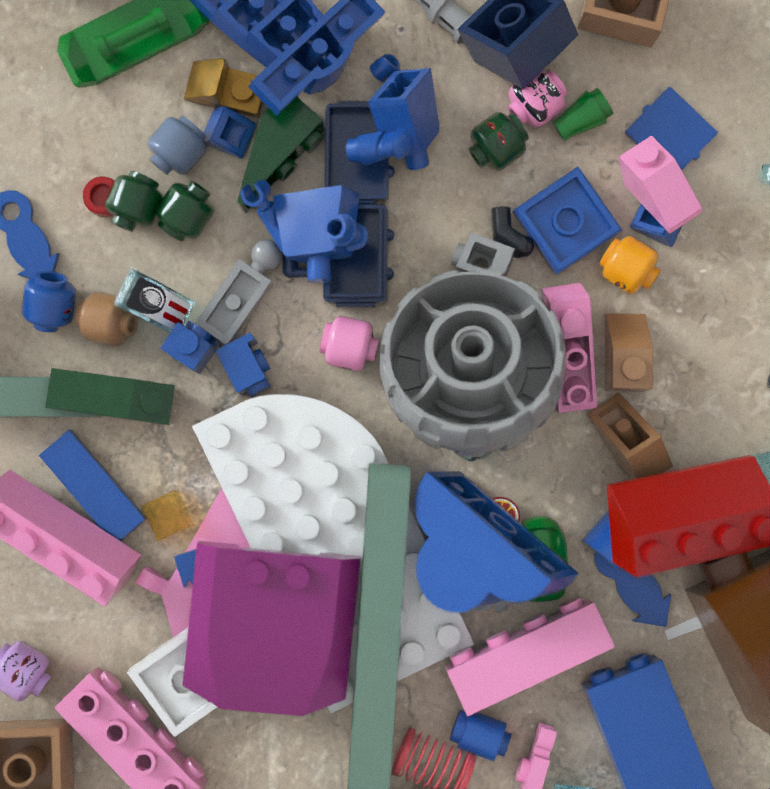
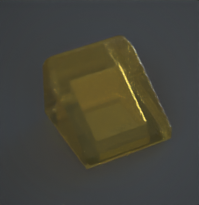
[142,490,194,542]

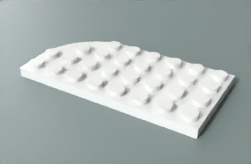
[192,394,474,713]

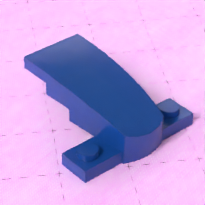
[189,0,386,116]

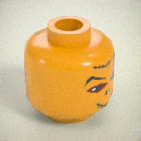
[599,236,661,295]

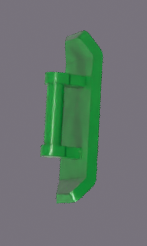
[57,0,209,88]

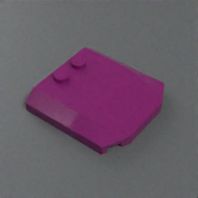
[182,541,361,716]

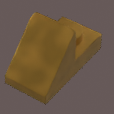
[184,58,263,118]

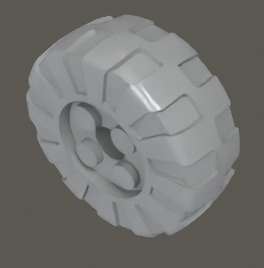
[380,268,567,457]

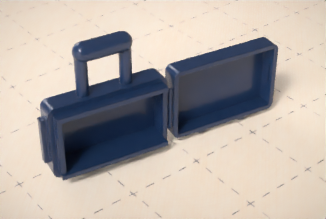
[282,101,395,307]

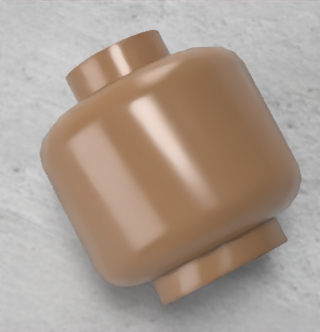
[75,292,138,346]

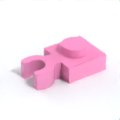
[515,722,557,789]

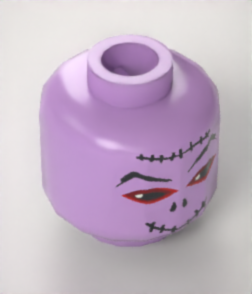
[0,641,52,702]

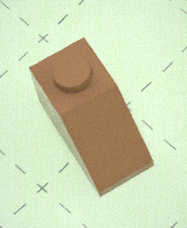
[605,313,653,392]
[587,393,673,479]

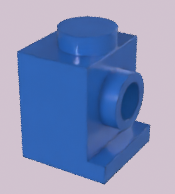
[160,321,222,374]
[215,332,271,397]

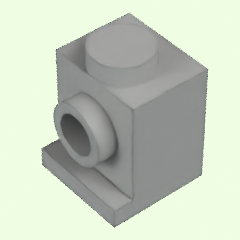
[451,232,515,277]

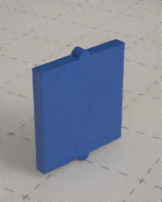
[625,86,718,170]

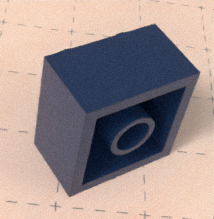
[457,0,579,89]

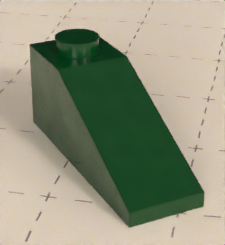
[45,368,175,425]

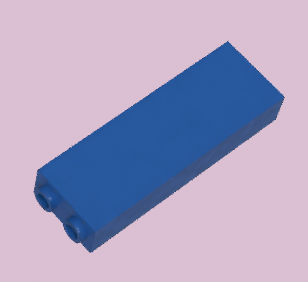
[581,653,714,789]

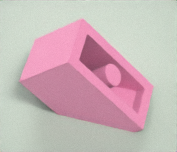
[619,135,702,234]

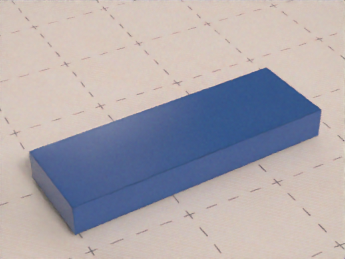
[39,430,147,541]

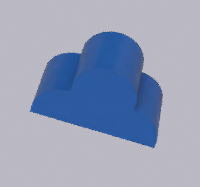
[415,471,579,613]

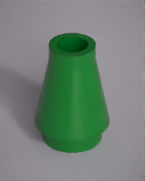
[552,88,613,141]

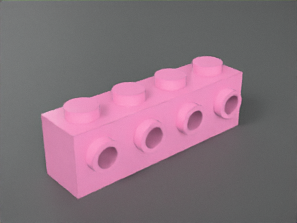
[0,470,142,607]
[445,596,615,716]
[54,667,208,789]

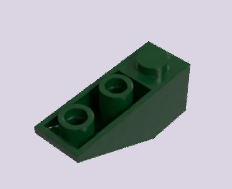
[237,97,325,213]

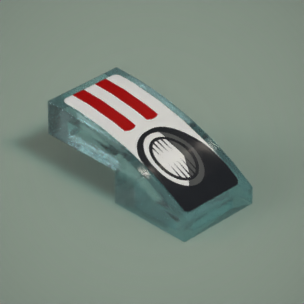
[114,268,195,333]

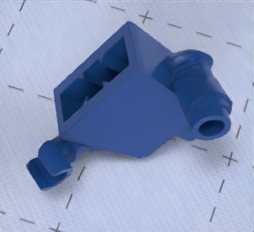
[346,54,439,170]
[240,180,368,283]

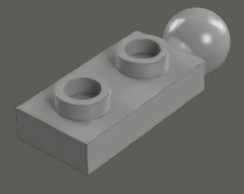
[195,239,283,345]

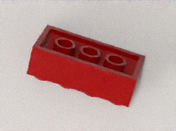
[607,455,770,578]

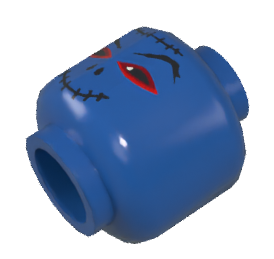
[21,271,76,333]

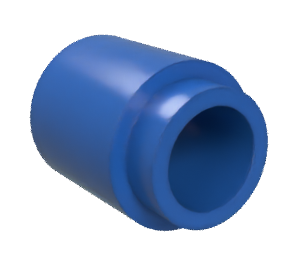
[449,710,512,762]

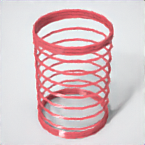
[392,727,476,789]

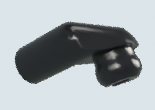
[491,206,534,258]

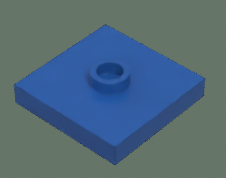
[513,167,622,276]

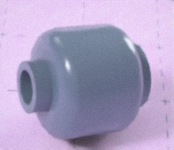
[147,116,206,175]

